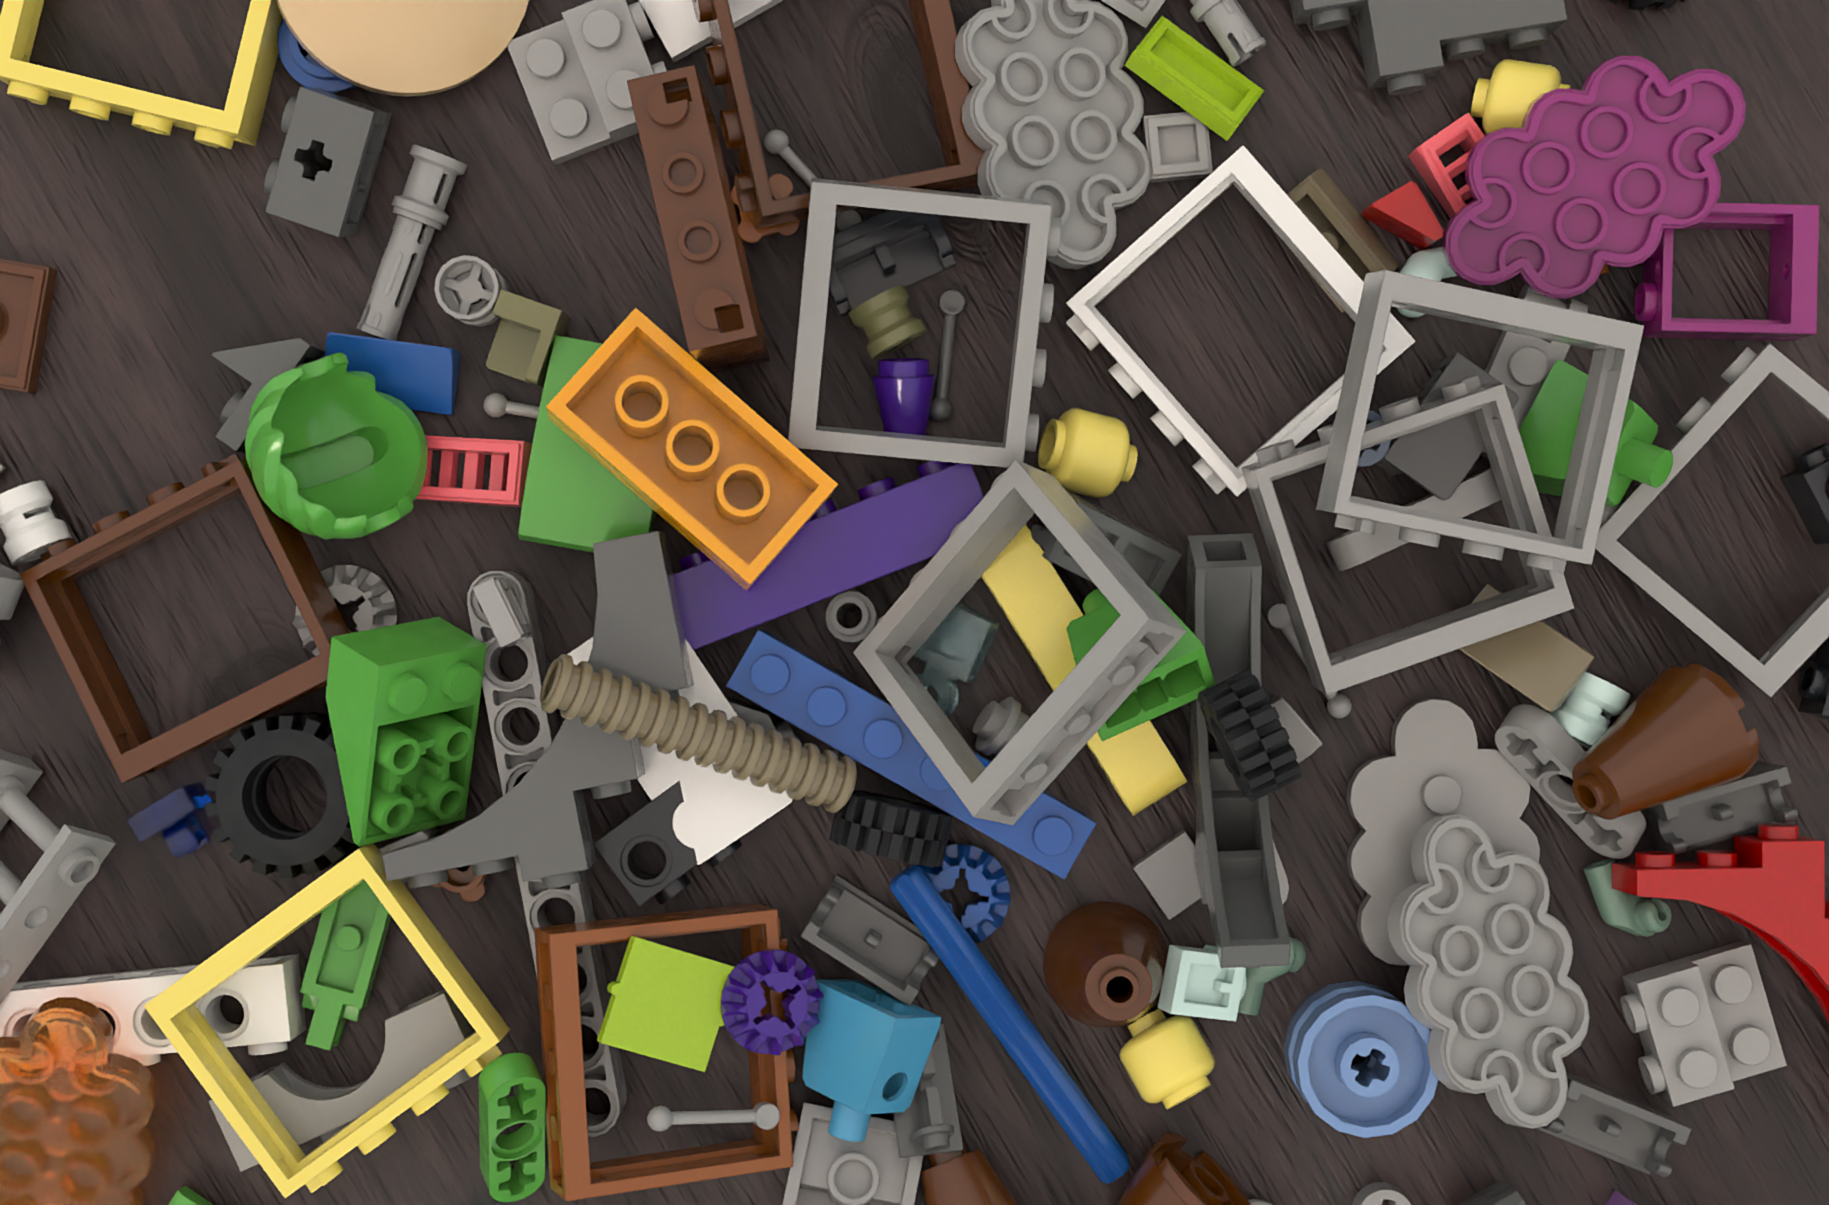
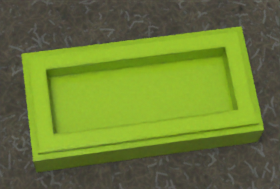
[1124,16,1264,141]

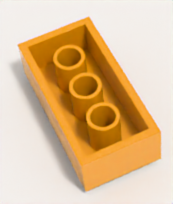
[546,308,838,591]

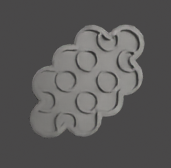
[955,0,1151,270]
[1346,698,1540,968]
[1387,814,1590,1129]

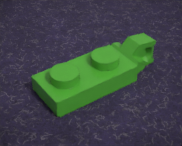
[300,880,392,1051]

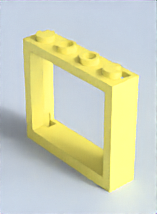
[0,0,283,150]
[144,843,510,1198]

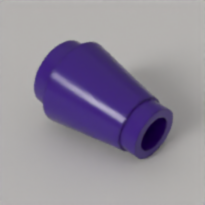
[872,358,936,436]

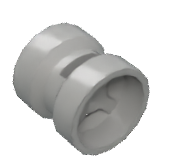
[434,255,509,327]

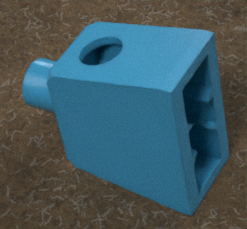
[802,979,942,1142]

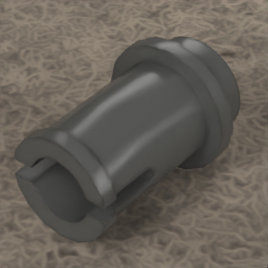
[825,591,879,643]

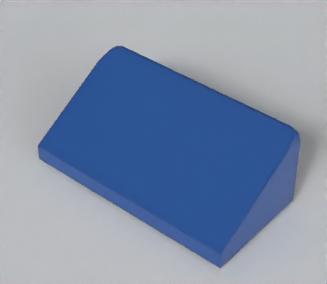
[325,332,462,416]

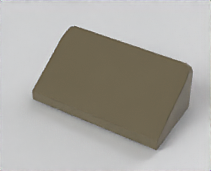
[1285,168,1399,313]
[1459,584,1596,712]

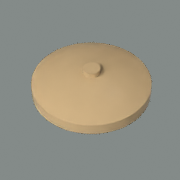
[276,0,529,97]

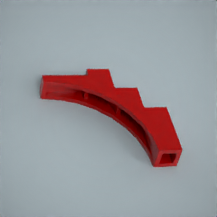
[1612,823,1829,1023]

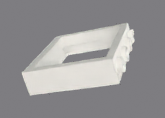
[1066,146,1415,497]

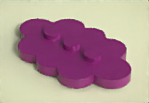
[1442,56,1746,299]

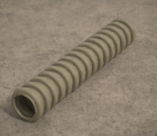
[540,654,857,813]

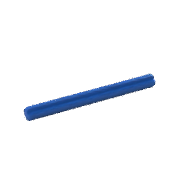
[890,865,1130,1184]

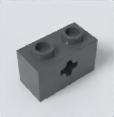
[264,87,392,237]

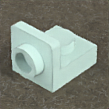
[1157,945,1247,1022]

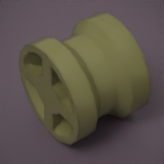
[848,284,927,360]

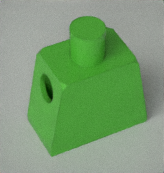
[1519,359,1673,507]
[1066,589,1215,741]

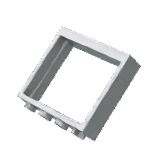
[788,178,1061,468]
[1316,270,1644,573]
[1595,344,1829,697]
[1241,375,1574,695]
[853,460,1186,825]

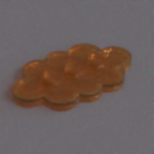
[0,997,159,1205]

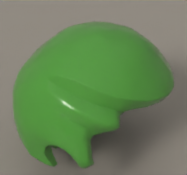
[245,352,428,540]

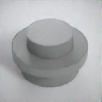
[973,697,1030,756]

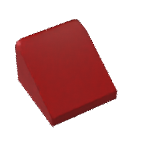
[1360,181,1445,250]

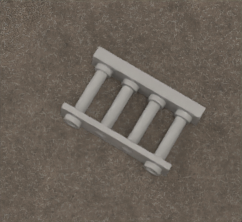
[0,749,116,1005]

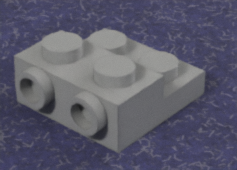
[507,0,667,165]
[1620,940,1787,1107]
[782,1102,923,1205]

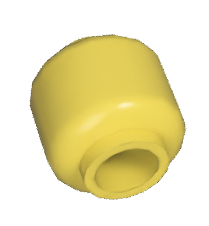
[1471,59,1571,135]
[1038,408,1138,498]
[1119,1009,1215,1110]

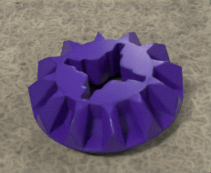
[721,949,824,1056]

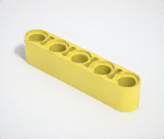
[981,524,1187,816]

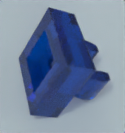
[127,782,212,859]

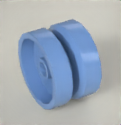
[1283,981,1438,1138]

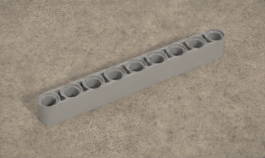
[467,571,627,1137]

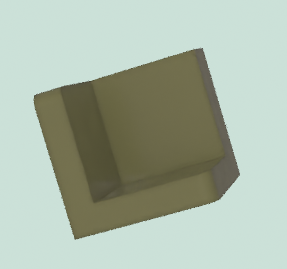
[486,289,571,388]

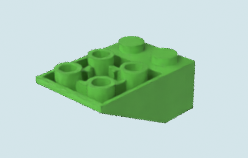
[326,617,487,847]

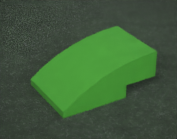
[518,335,656,553]

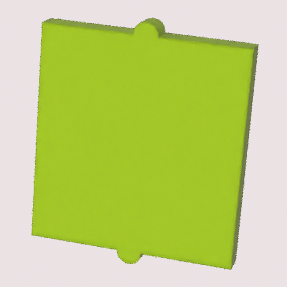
[597,935,735,1072]

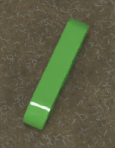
[478,1053,546,1202]

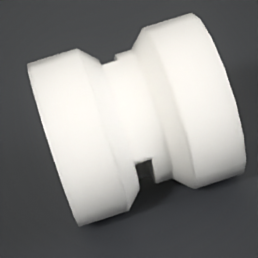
[0,480,72,566]

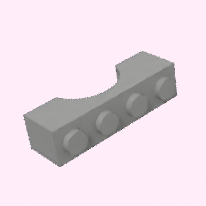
[208,989,475,1172]

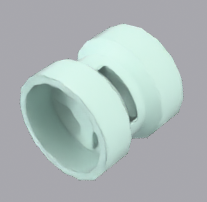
[1549,672,1631,749]

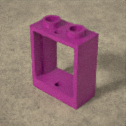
[1634,203,1819,341]

